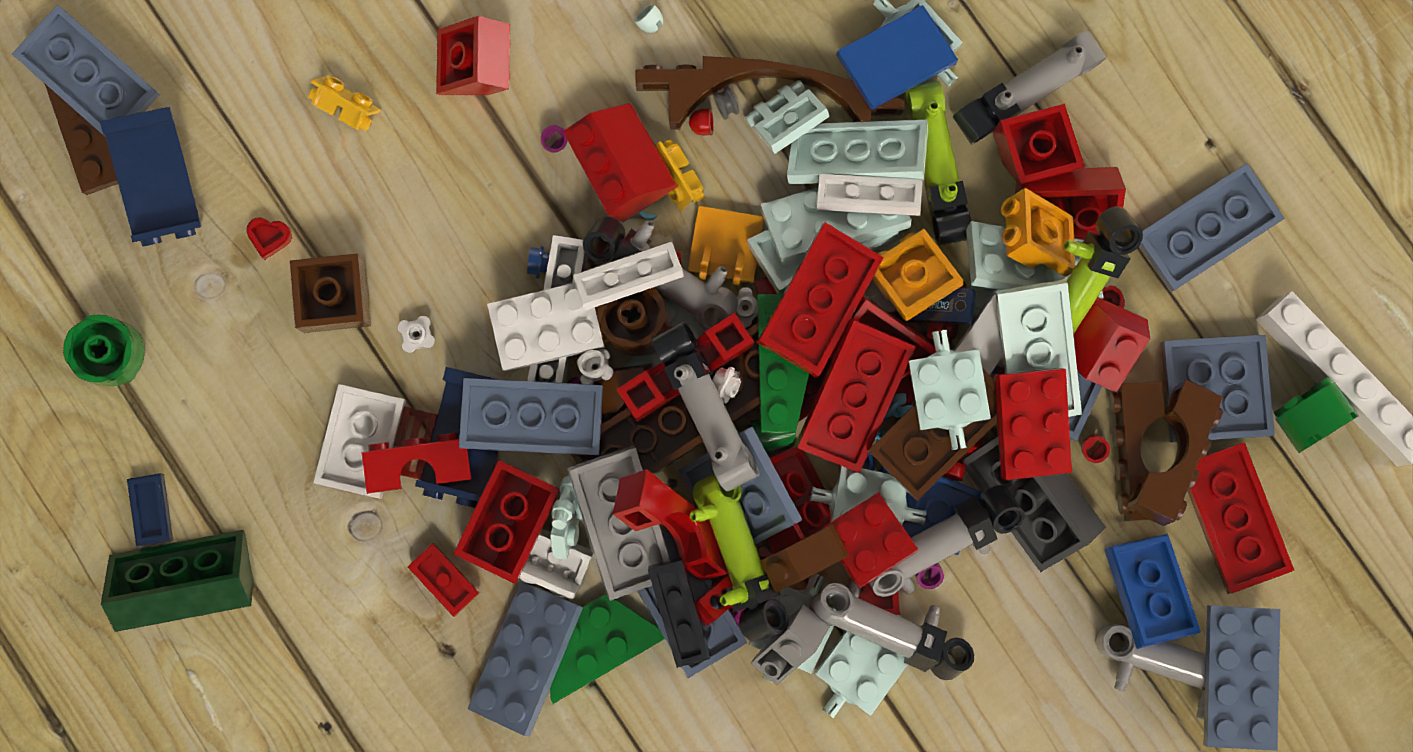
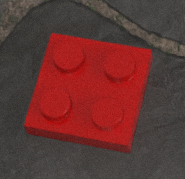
[821,492,918,589]

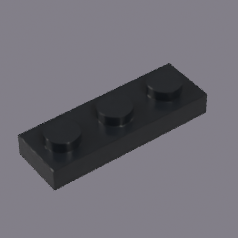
[648,557,711,668]

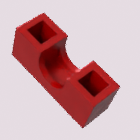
[361,433,471,494]

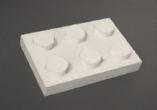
[487,283,605,372]
[313,384,406,499]

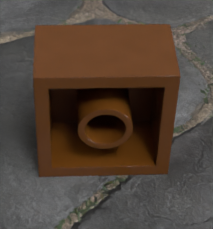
[290,253,371,333]

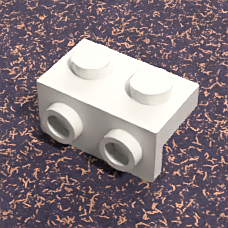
[519,529,593,599]

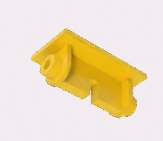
[308,75,381,131]
[655,139,705,212]

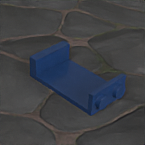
[100,107,201,247]
[415,367,499,508]

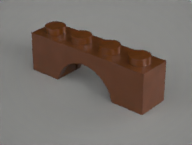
[1126,380,1224,526]
[1109,381,1165,521]

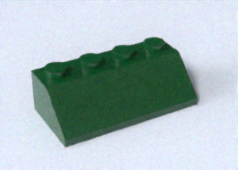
[101,530,253,632]

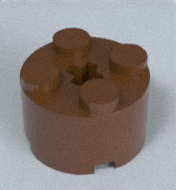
[597,287,671,356]

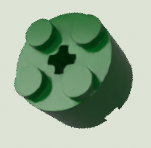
[63,314,145,387]
[1273,377,1359,453]

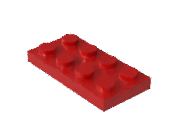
[757,222,884,377]
[795,319,916,473]
[1187,442,1295,594]

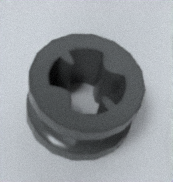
[712,86,740,120]

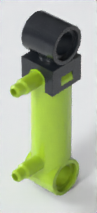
[905,81,972,246]
[1064,206,1143,334]
[690,474,789,642]

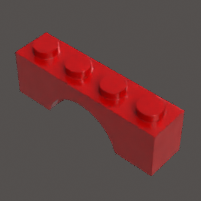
[616,312,754,422]
[613,469,728,581]

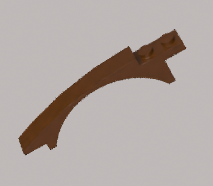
[635,56,905,130]

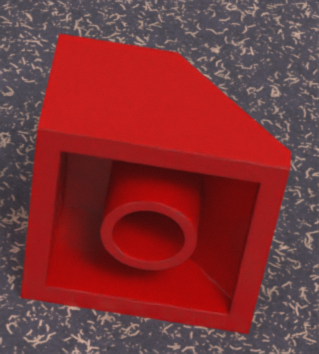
[436,16,511,95]
[993,104,1085,186]
[1073,297,1151,392]

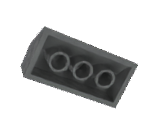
[964,435,1106,572]

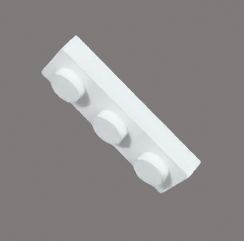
[817,174,923,216]
[573,242,684,310]

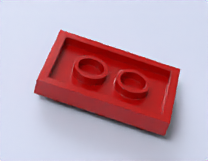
[995,368,1072,480]

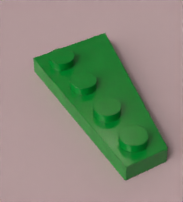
[757,294,809,433]

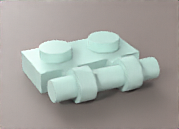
[744,80,830,154]
[550,474,583,559]

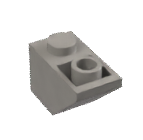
[751,604,830,685]

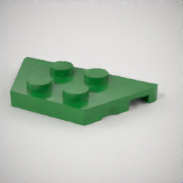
[550,594,664,704]

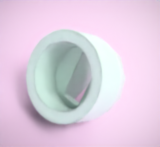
[634,4,663,34]

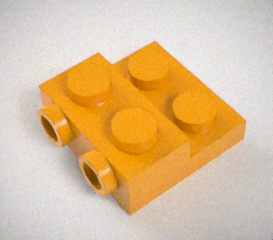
[1001,188,1076,277]
[872,229,964,322]

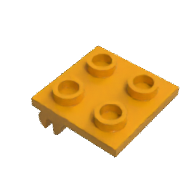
[688,206,764,285]

